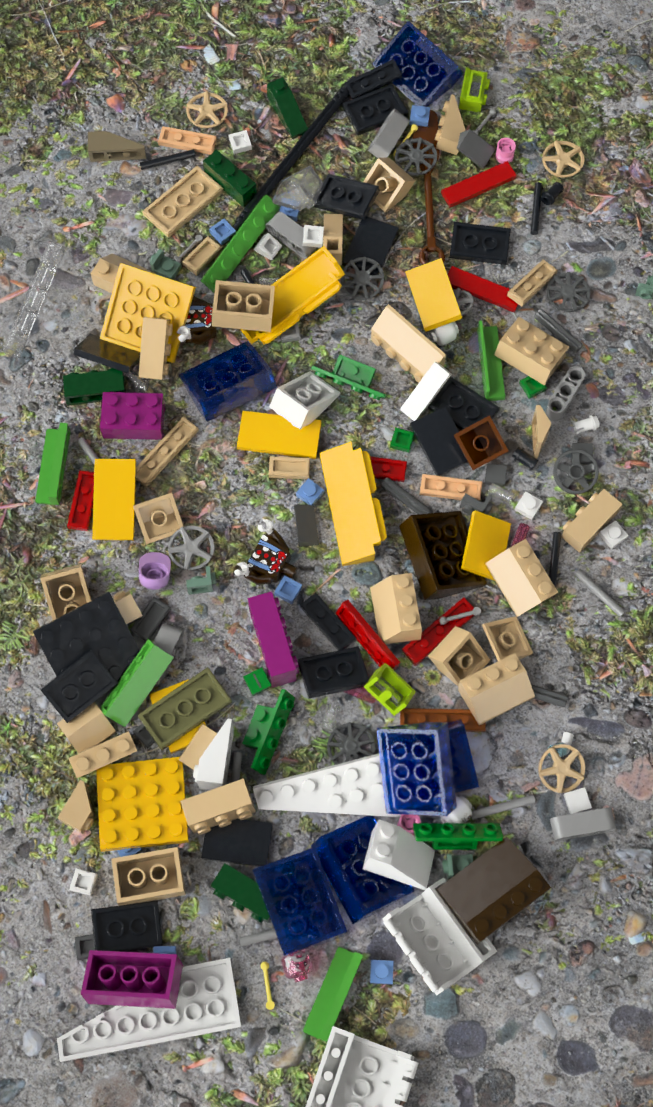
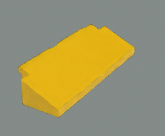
[240,246,345,345]
[319,442,387,566]

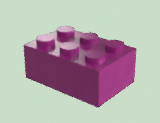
[100,392,165,440]

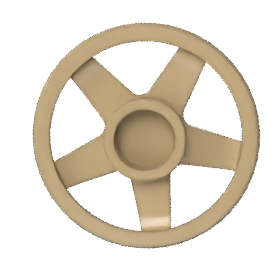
[186,91,228,128]
[542,140,584,178]
[538,744,585,793]

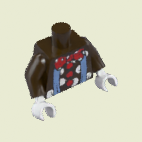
[177,295,216,345]
[234,519,298,585]

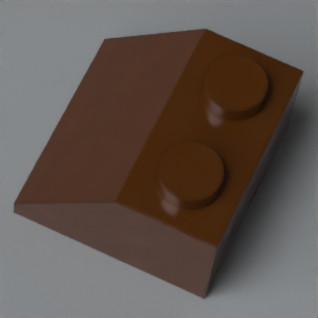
[454,415,509,470]

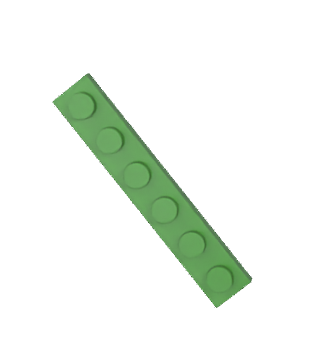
[200,195,280,293]

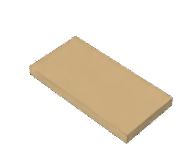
[142,166,224,238]

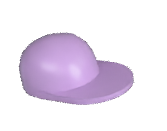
[139,552,171,590]

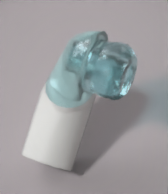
[547,732,574,757]

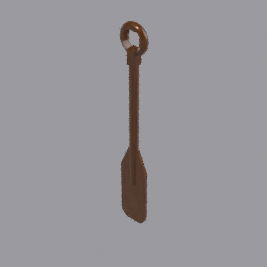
[412,110,445,265]

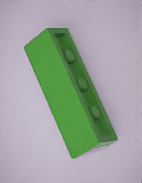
[477,320,505,401]
[35,423,71,505]
[100,639,173,727]
[303,947,363,1043]

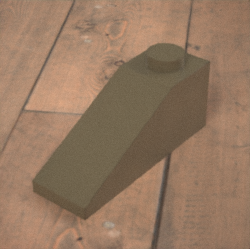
[88,131,146,162]

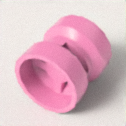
[495,138,516,163]
[397,811,421,836]

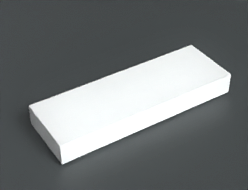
[400,362,452,421]

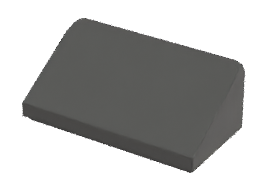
[457,129,495,168]
[294,504,319,547]

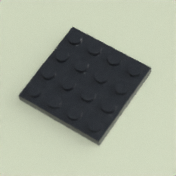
[33,592,140,682]

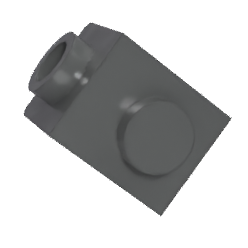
[460,493,494,515]

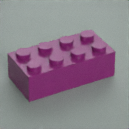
[247,591,299,688]
[81,950,183,1009]

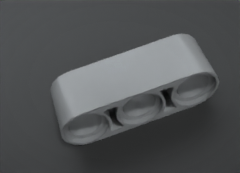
[368,109,410,158]
[265,211,318,259]
[546,366,585,421]
[154,623,184,686]
[550,807,617,841]

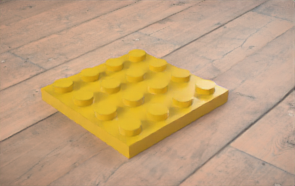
[100,263,196,363]
[96,757,189,852]

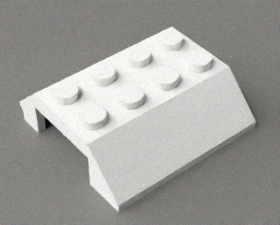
[382,877,497,995]
[306,1026,419,1107]

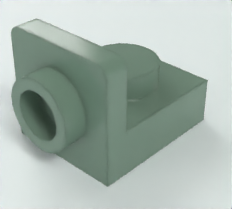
[150,249,182,280]
[635,274,653,300]
[186,566,216,595]
[442,854,473,879]

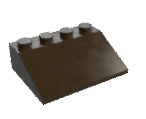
[399,511,487,600]
[436,837,551,945]

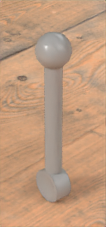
[472,108,496,135]
[174,235,203,263]
[439,607,481,625]

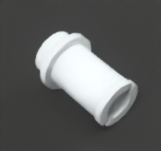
[572,415,600,434]

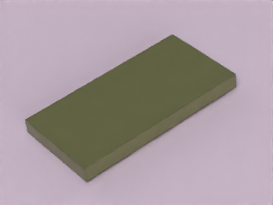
[137,667,232,751]

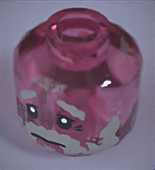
[281,947,313,982]

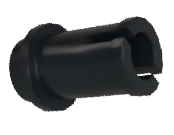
[541,182,564,205]
[512,447,539,470]

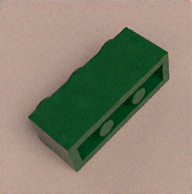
[203,149,257,208]
[63,368,126,406]
[211,863,282,924]

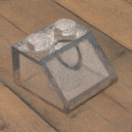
[272,165,323,211]

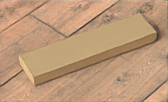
[136,417,199,487]

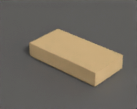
[182,236,222,276]
[269,456,310,479]
[179,723,217,770]

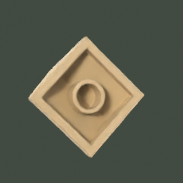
[531,405,551,459]
[133,492,184,544]
[482,616,533,661]
[57,702,116,753]

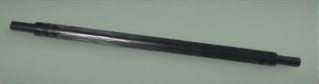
[228,76,356,241]

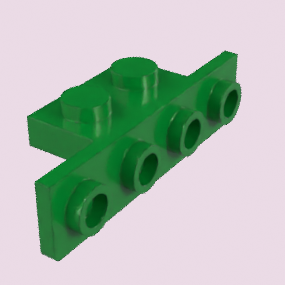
[311,354,387,400]
[242,689,295,775]
[413,823,503,850]

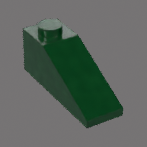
[267,77,308,139]

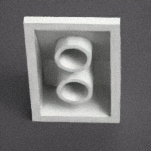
[270,371,340,429]
[193,719,234,790]
[363,819,435,890]

